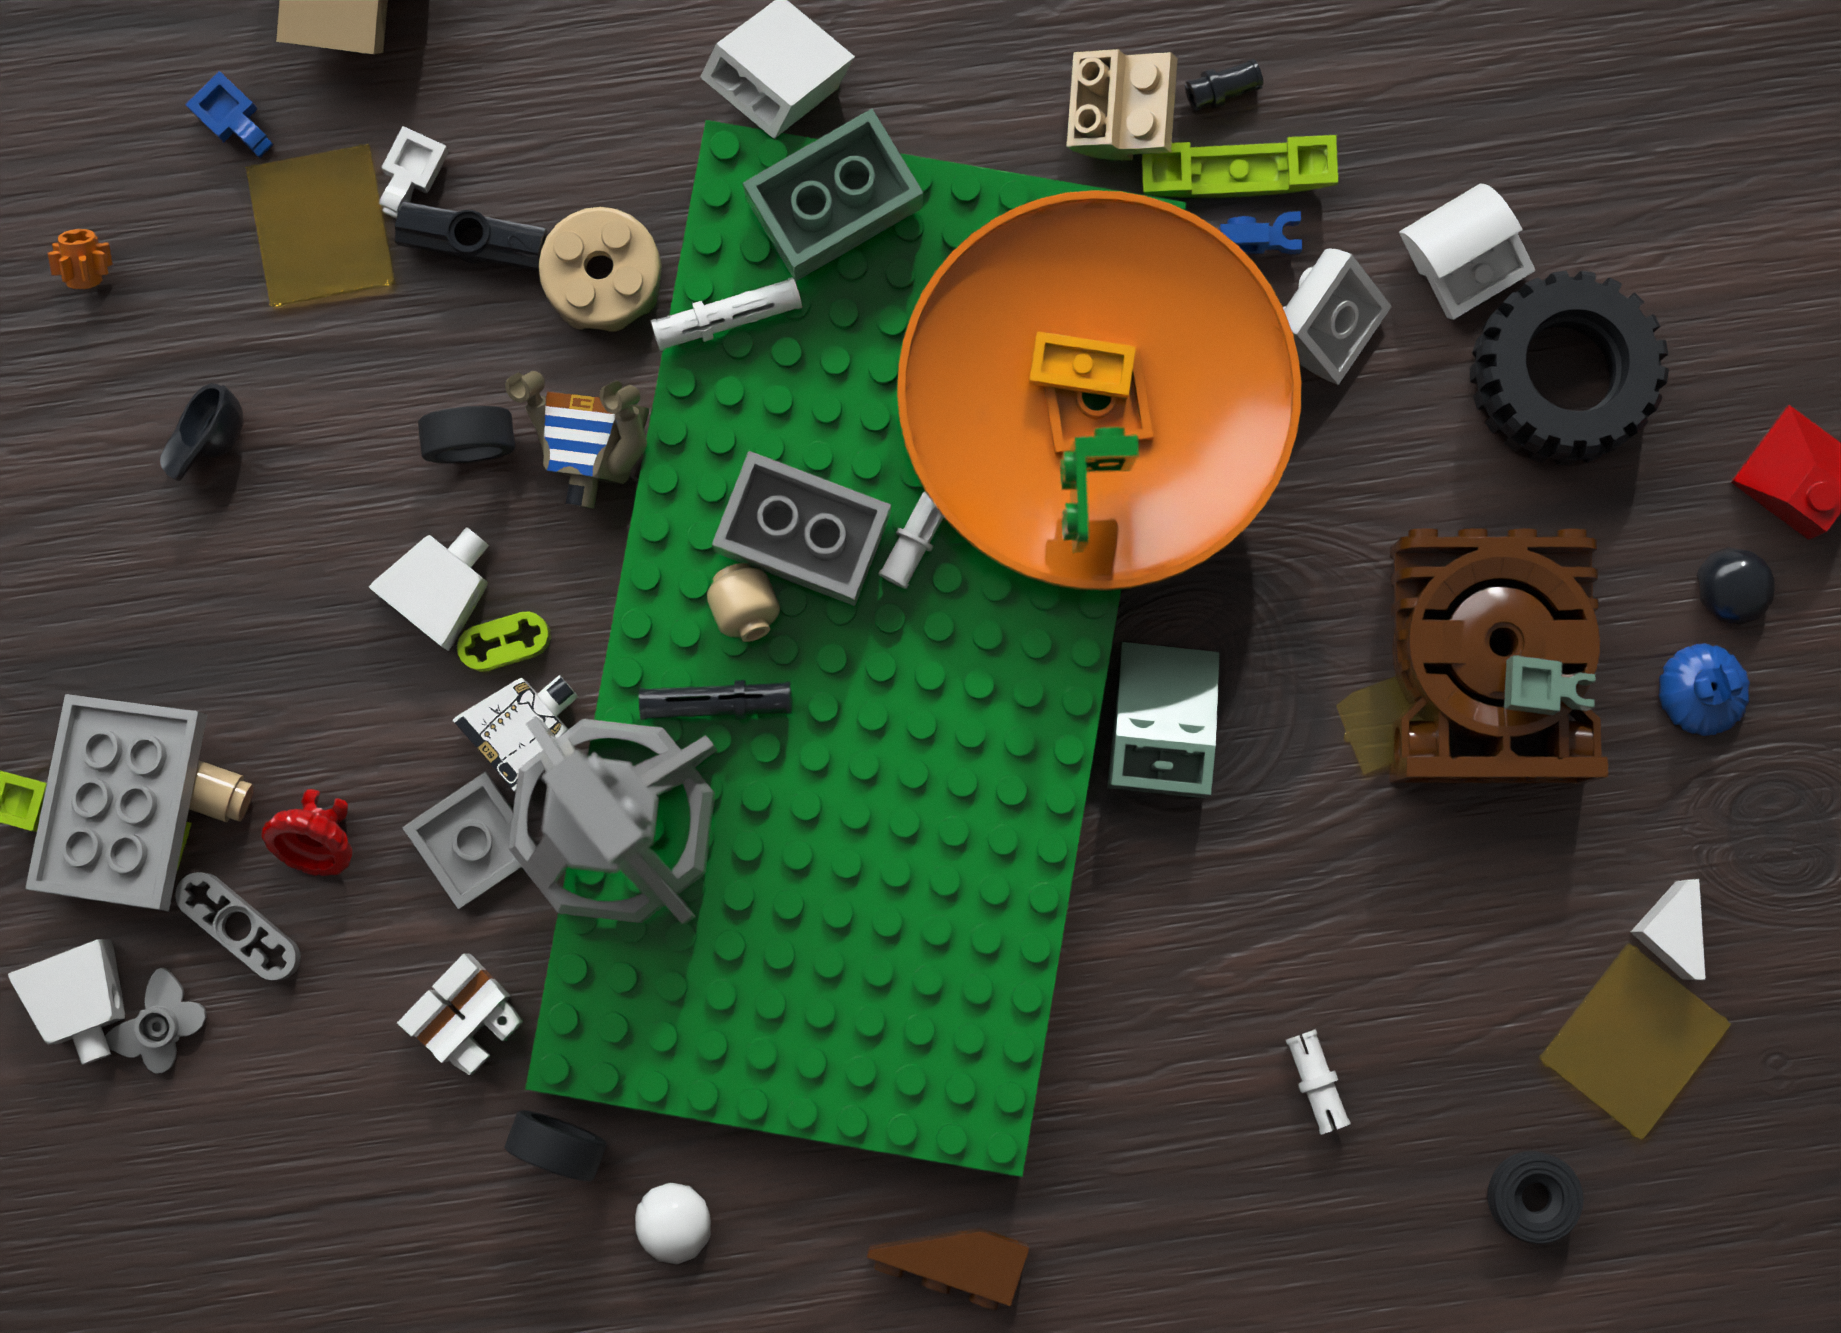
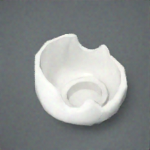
[635,1182,711,1264]

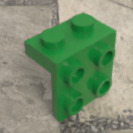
[1060,427,1139,552]

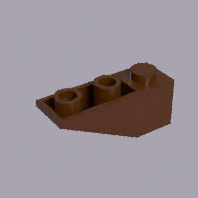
[867,1227,1029,1310]

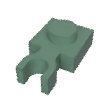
[1504,655,1596,715]

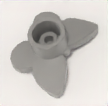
[105,967,207,1073]

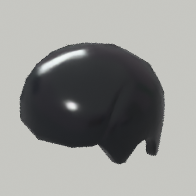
[1697,547,1775,625]

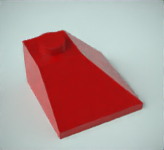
[1731,405,1841,540]

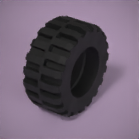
[1470,270,1669,465]

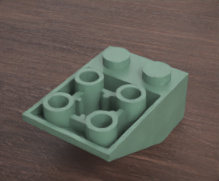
[1107,642,1219,798]

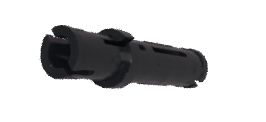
[639,680,792,720]

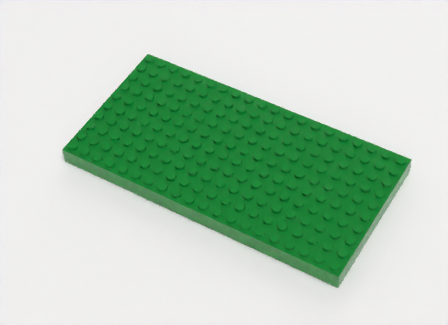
[525,120,1186,1177]

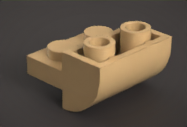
[1067,49,1178,160]

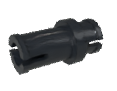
[1185,59,1264,111]

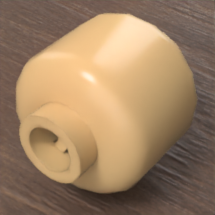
[707,563,780,642]

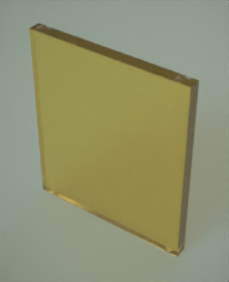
[246,144,395,307]
[1539,943,1731,1140]

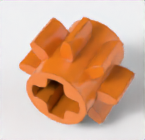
[47,229,113,289]

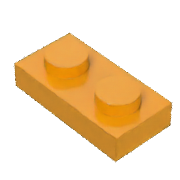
[1029,331,1136,399]

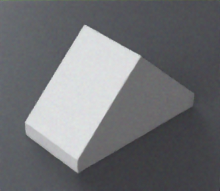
[1631,879,1705,980]

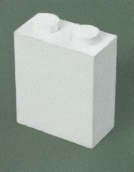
[700,0,855,139]

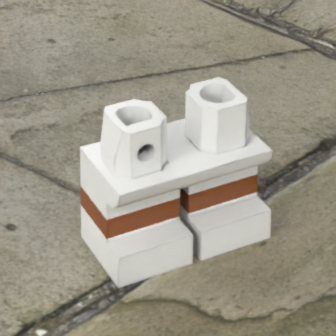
[397,954,523,1075]

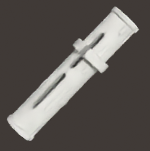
[650,277,802,351]

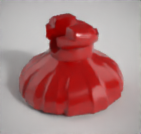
[262,789,352,876]

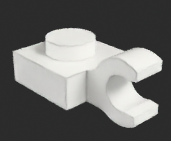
[379,126,449,219]

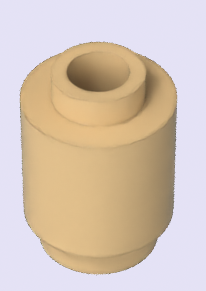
[189,760,254,822]

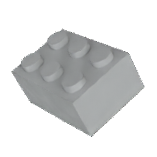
[712,451,891,606]

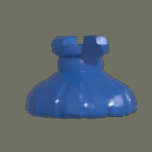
[1659,643,1750,736]

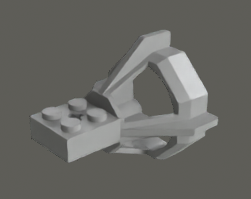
[508,716,717,924]

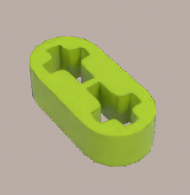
[457,611,551,672]

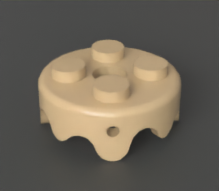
[538,207,662,331]

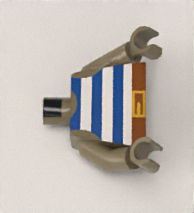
[505,371,649,509]

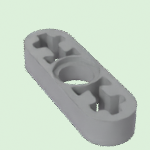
[175,872,301,980]

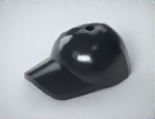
[160,383,244,481]

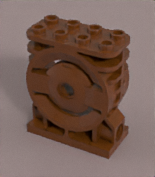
[1389,528,1608,783]

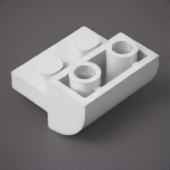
[1399,183,1536,319]

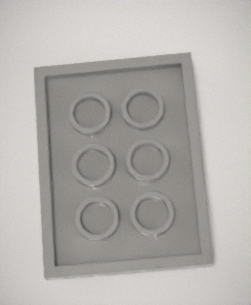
[25,694,207,911]

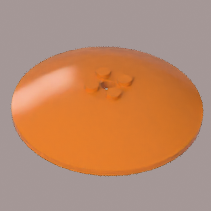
[897,190,1301,590]

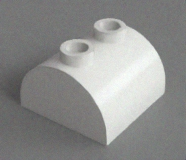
[1283,248,1392,385]

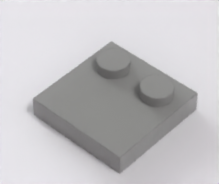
[402,771,537,909]

